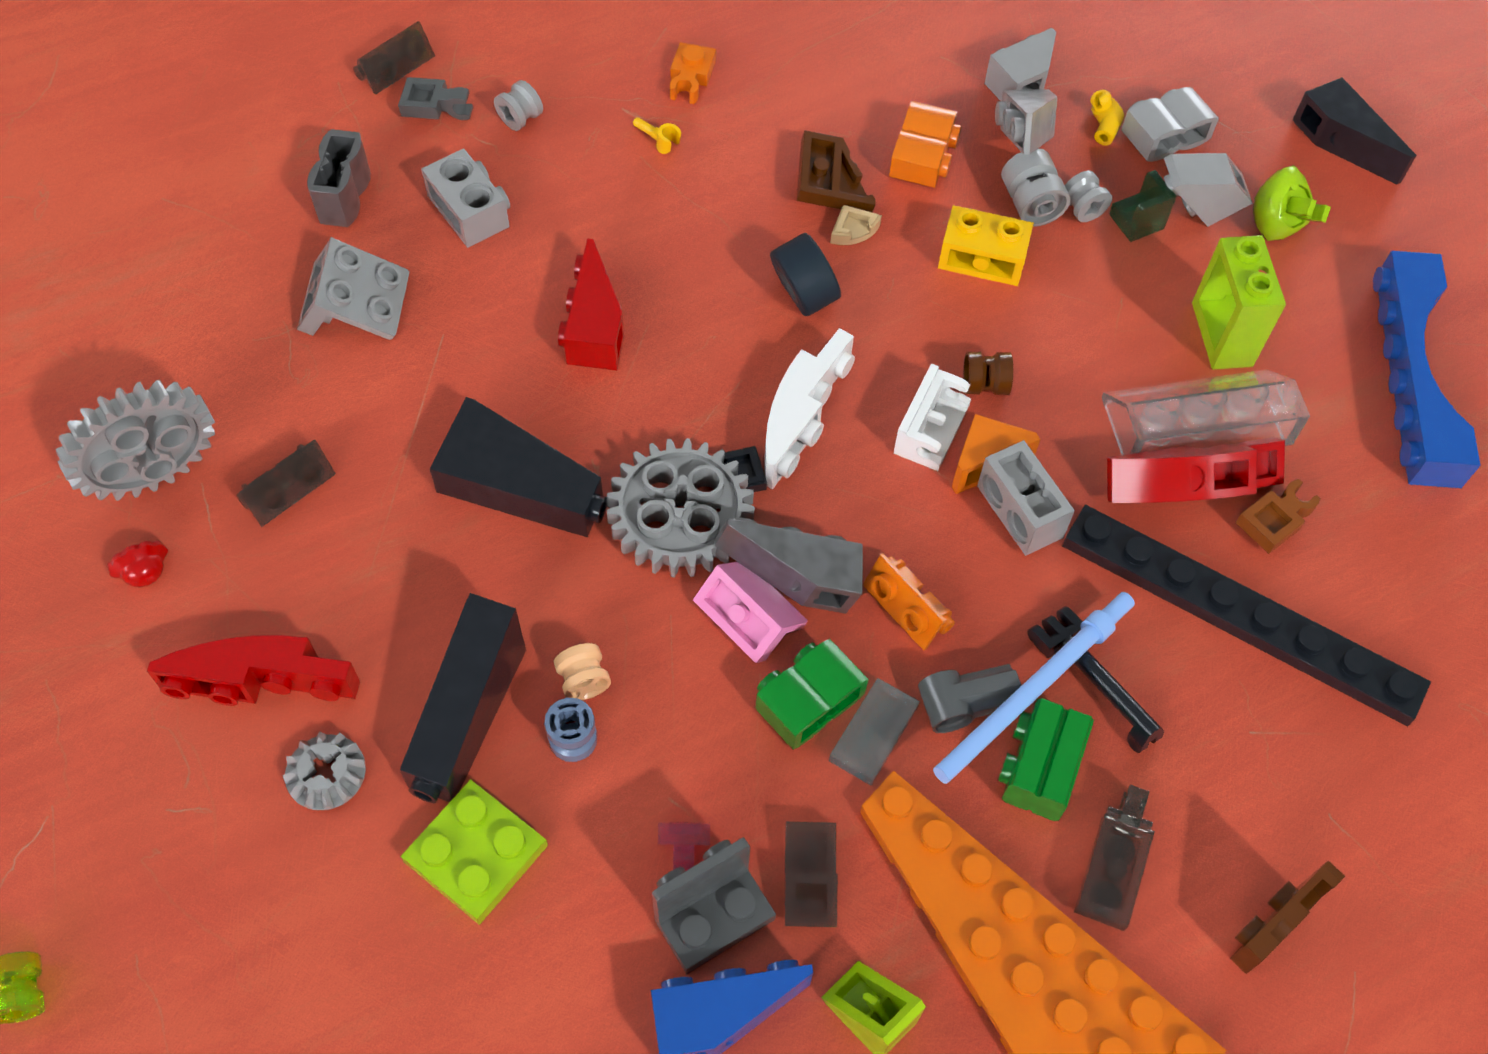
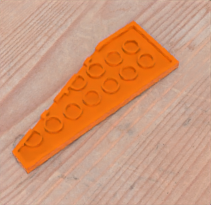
[860,771,1227,1054]

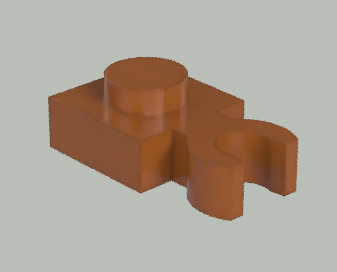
[1236,479,1321,554]

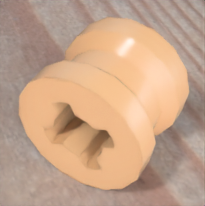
[553,643,611,700]

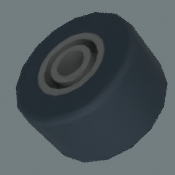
[770,233,841,316]

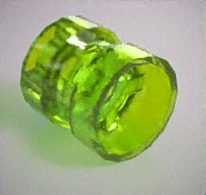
[0,952,45,1024]

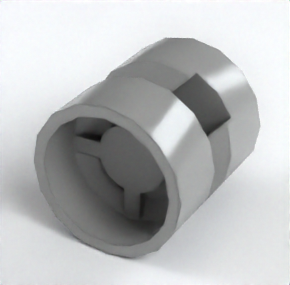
[1001,149,1071,227]

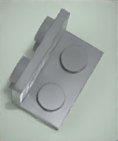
[297,237,409,340]

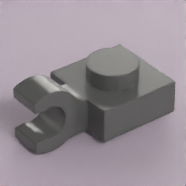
[398,77,473,120]

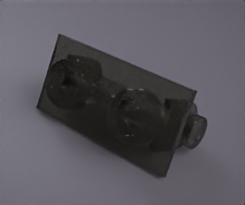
[353,21,435,94]
[236,440,336,527]

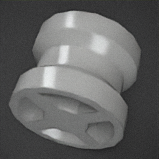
[494,80,543,131]
[1065,170,1112,222]

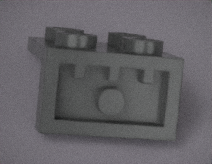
[652,837,776,975]

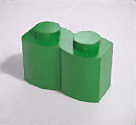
[755,638,869,750]

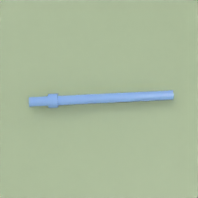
[933,592,1135,784]

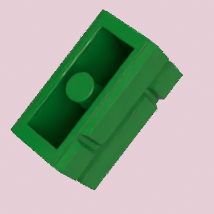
[998,698,1094,821]

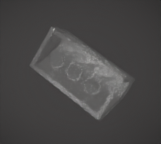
[1101,370,1310,455]

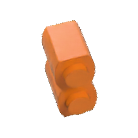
[889,101,962,188]

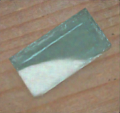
[829,678,920,785]

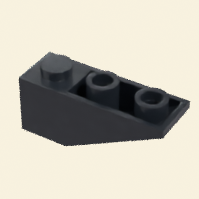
[1293,77,1417,185]

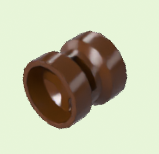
[963,352,1014,395]

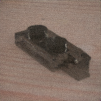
[1074,784,1155,931]

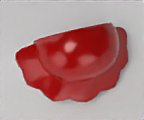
[107,541,168,587]

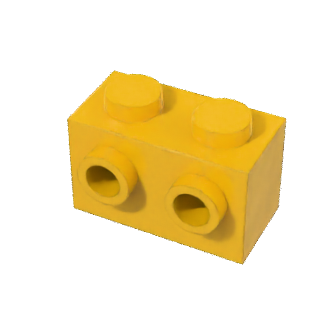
[938,205,1034,286]

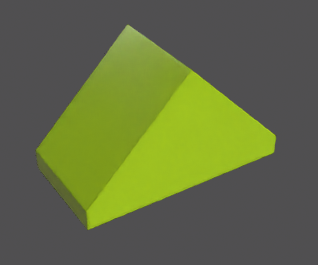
[821,961,926,1054]

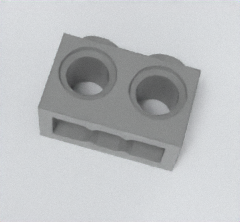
[421,148,510,248]
[977,440,1075,556]

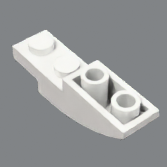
[764,328,855,490]

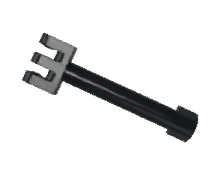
[1027,606,1164,753]

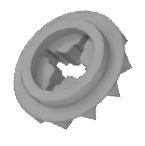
[283,731,366,810]

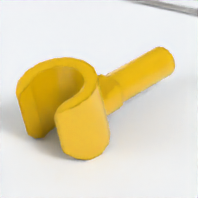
[633,117,681,154]

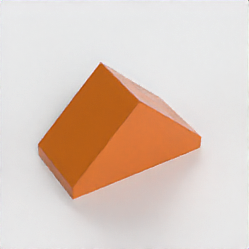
[952,414,1041,494]

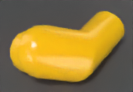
[1090,90,1124,146]

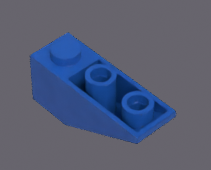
[651,960,813,1054]

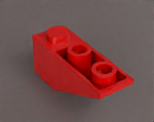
[558,238,624,371]

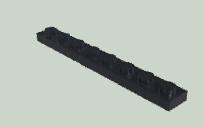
[1062,504,1431,727]

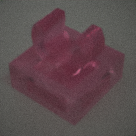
[658,822,711,871]

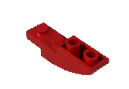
[1107,437,1285,503]
[147,635,360,706]

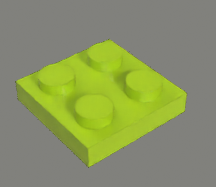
[400,779,548,925]

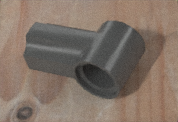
[918,664,1021,733]

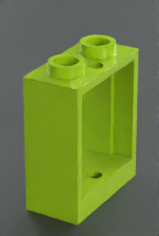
[1192,235,1286,370]

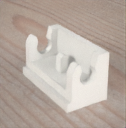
[893,364,971,471]

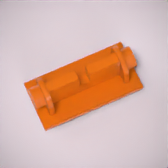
[862,554,955,651]

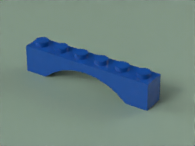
[1373,250,1481,489]

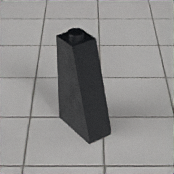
[430,397,607,538]
[400,593,526,803]

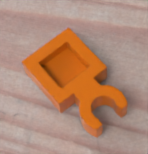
[670,42,716,104]

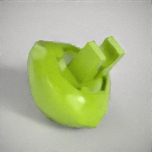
[1253,165,1331,241]

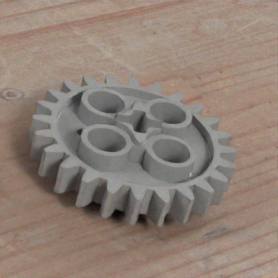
[56,380,215,501]
[607,438,755,578]

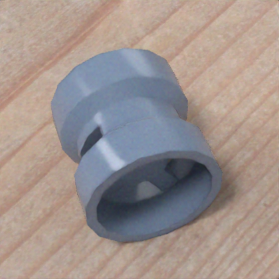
[544,698,597,762]

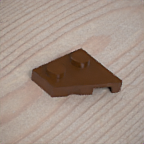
[797,130,876,212]
[1230,861,1345,974]

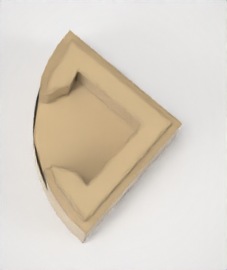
[830,205,882,245]

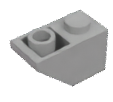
[984,28,1056,101]
[1164,153,1253,227]

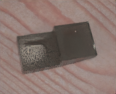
[784,821,838,927]

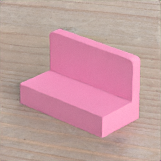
[693,562,808,663]

